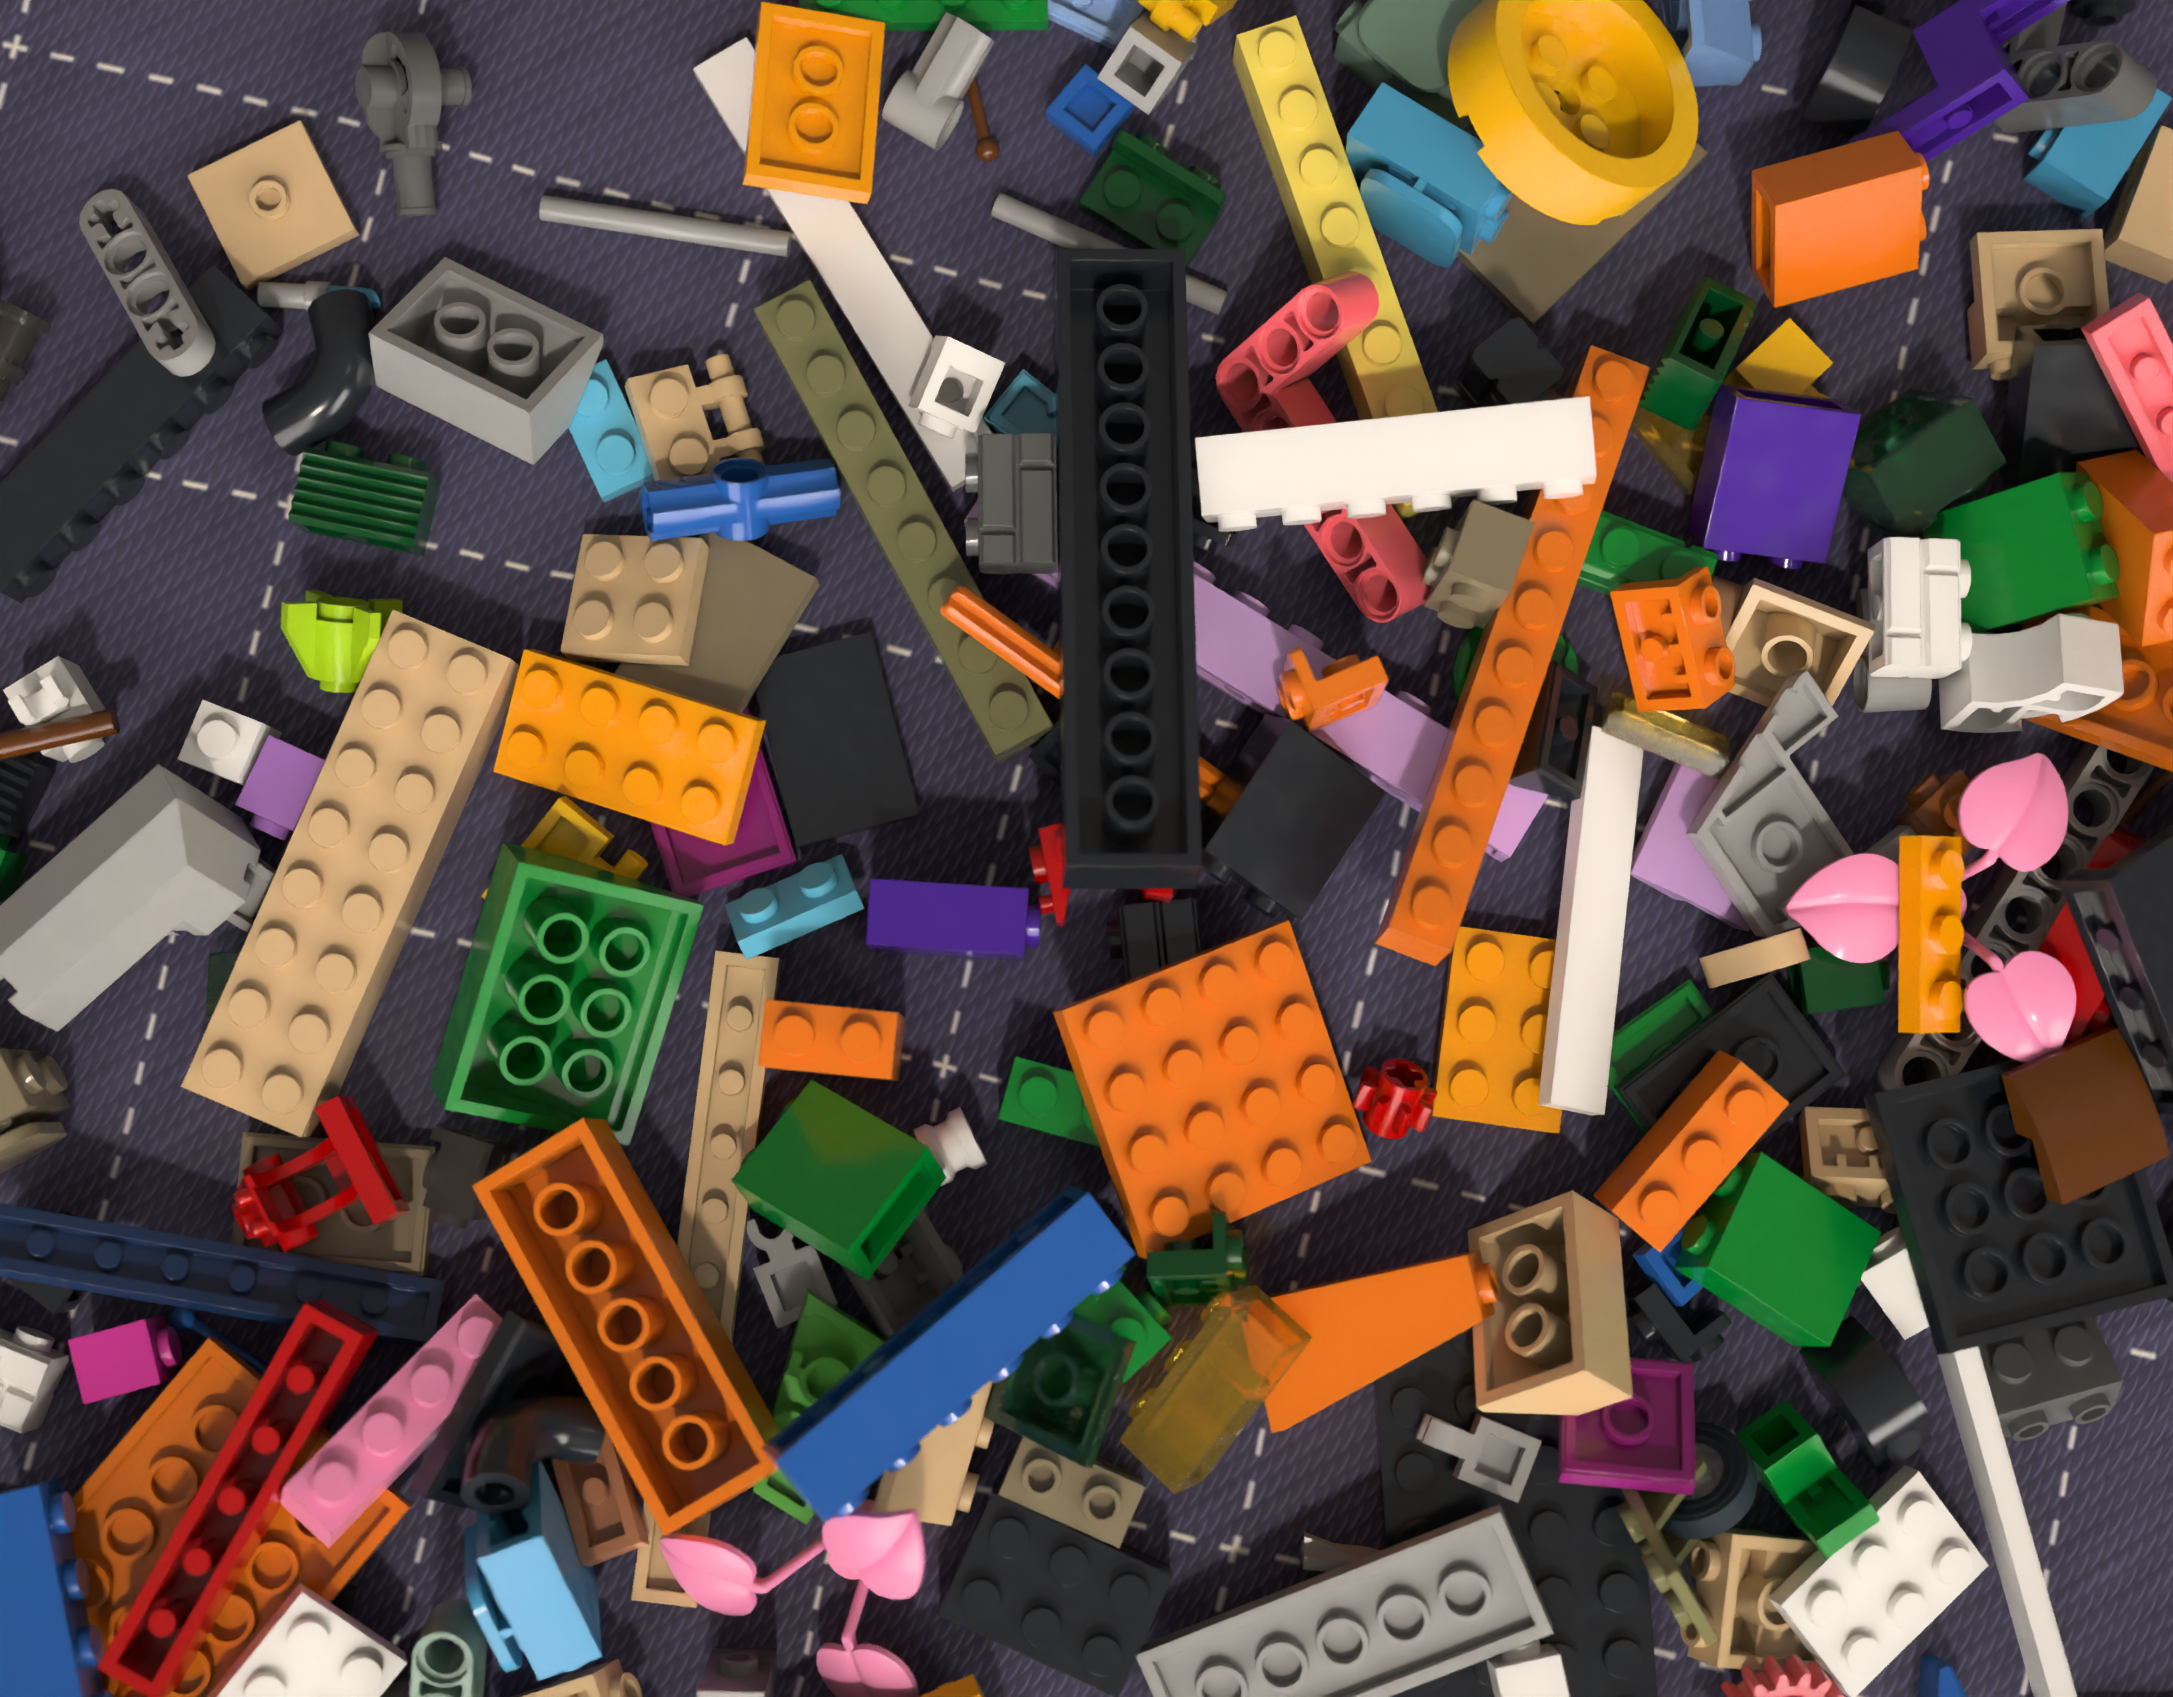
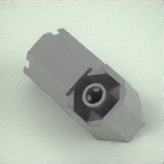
[0,764,261,1032]

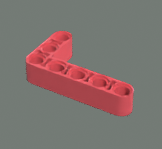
[1215,271,1431,623]

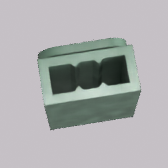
[1333,0,1481,130]

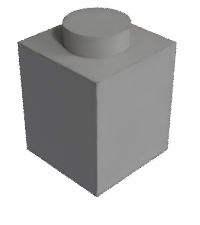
[1097,10,1199,115]

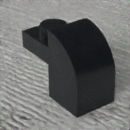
[1802,0,1913,138]
[1799,1315,1932,1475]

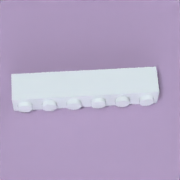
[1195,396,1597,532]

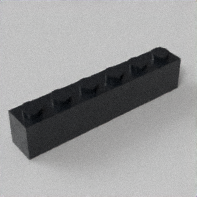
[0,265,284,603]

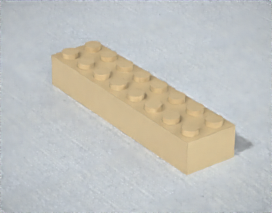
[181,609,519,1137]

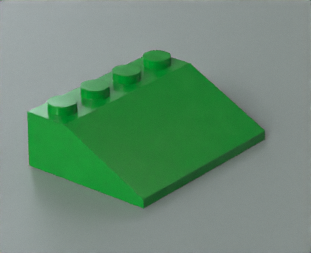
[430,842,704,1146]

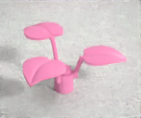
[1784,753,2076,1063]
[659,1499,925,1697]

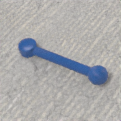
[170,1307,269,1376]

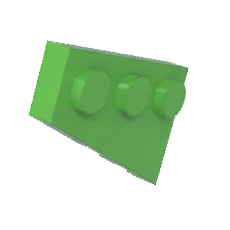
[752,1288,888,1525]

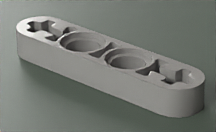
[79,189,216,377]

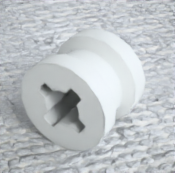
[914,1107,988,1187]

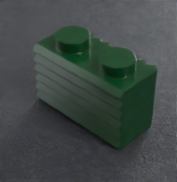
[1639,277,1757,430]
[288,441,441,556]

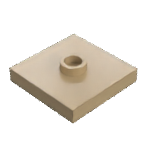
[187,120,360,291]

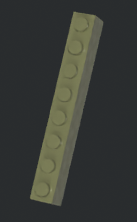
[753,279,1052,764]

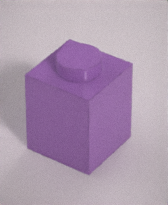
[235,735,326,841]

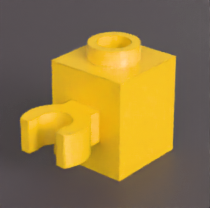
[1722,318,1833,399]

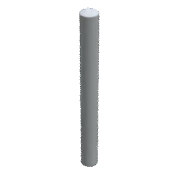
[991,192,1229,315]
[539,195,791,257]

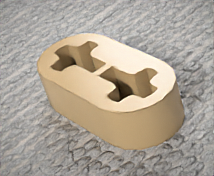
[1699,928,1811,989]

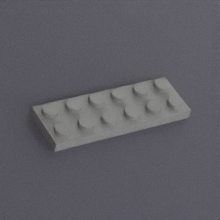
[1137,1504,1553,1697]

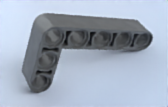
[1992,3,2157,133]

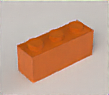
[1593,1050,1789,1252]

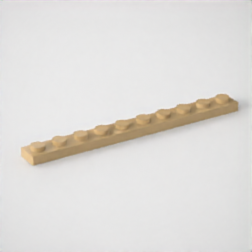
[631,951,781,1608]

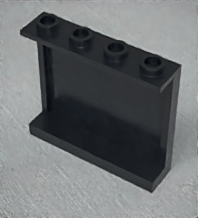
[2059,824,2173,1115]

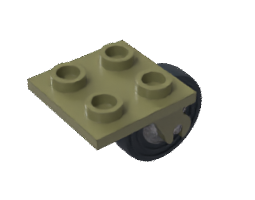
[1616,1423,1757,1646]

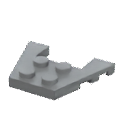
[1686,670,1918,937]

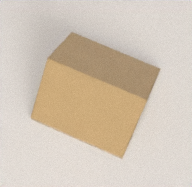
[1726,578,1875,707]

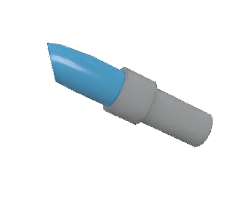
[257,281,380,312]

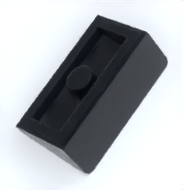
[1508,660,1598,801]

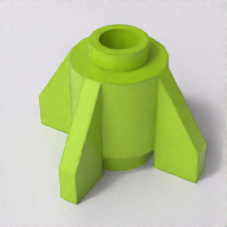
[281,590,403,693]

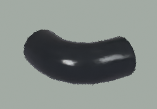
[262,289,377,456]
[460,1392,606,1515]

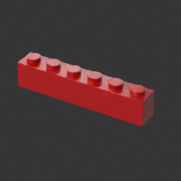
[97,1299,380,1697]

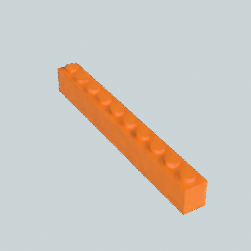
[1375,345,1651,966]

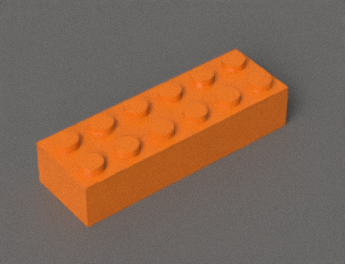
[472,1118,780,1536]

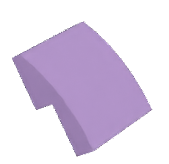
[1630,758,1750,931]

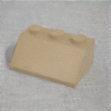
[1468,1190,1633,1415]
[872,1376,1008,1526]

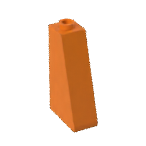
[1242,1249,1500,1433]

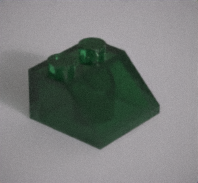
[1842,389,2007,536]

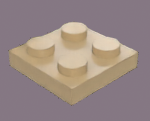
[560,534,710,666]

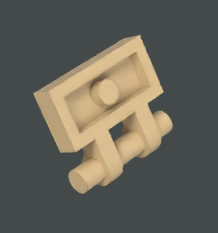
[624,354,765,481]

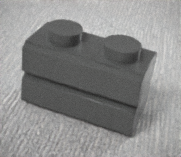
[965,433,1057,574]

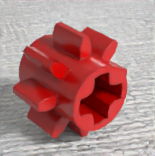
[1353,1059,1438,1139]

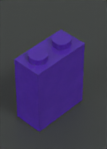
[1686,384,1861,569]
[866,879,1041,961]

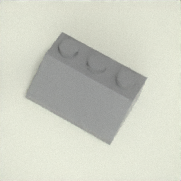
[369,257,604,465]

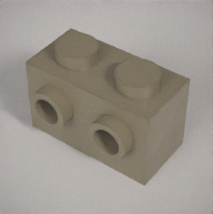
[1421,499,1535,629]

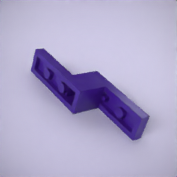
[1847,0,2070,162]

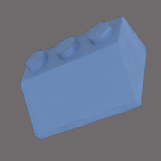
[1659,0,1762,87]

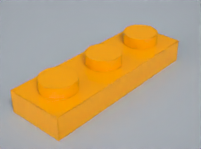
[1898,836,1964,1033]

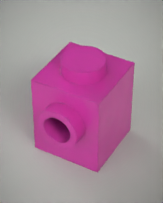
[68,1315,182,1405]

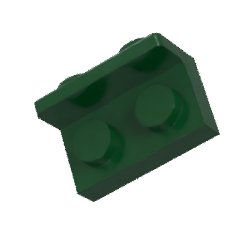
[1079,129,1227,270]
[1147,1211,1249,1307]

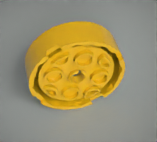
[1448,0,1699,225]

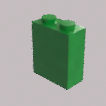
[1919,472,2120,634]
[731,1079,947,1281]
[1674,1152,1882,1347]

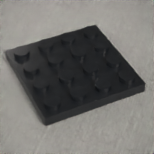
[1863,1060,2173,1355]

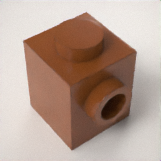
[1893,769,1974,857]

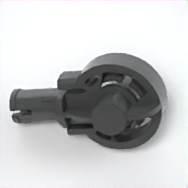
[355,31,472,217]

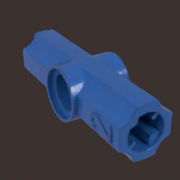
[640,458,840,541]

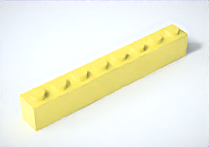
[1232,15,1458,520]

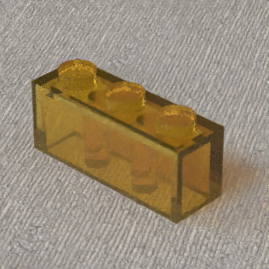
[1119,1285,1313,1494]

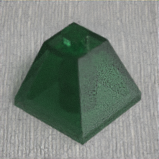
[984,1312,1136,1468]

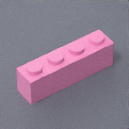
[280,1294,503,1548]

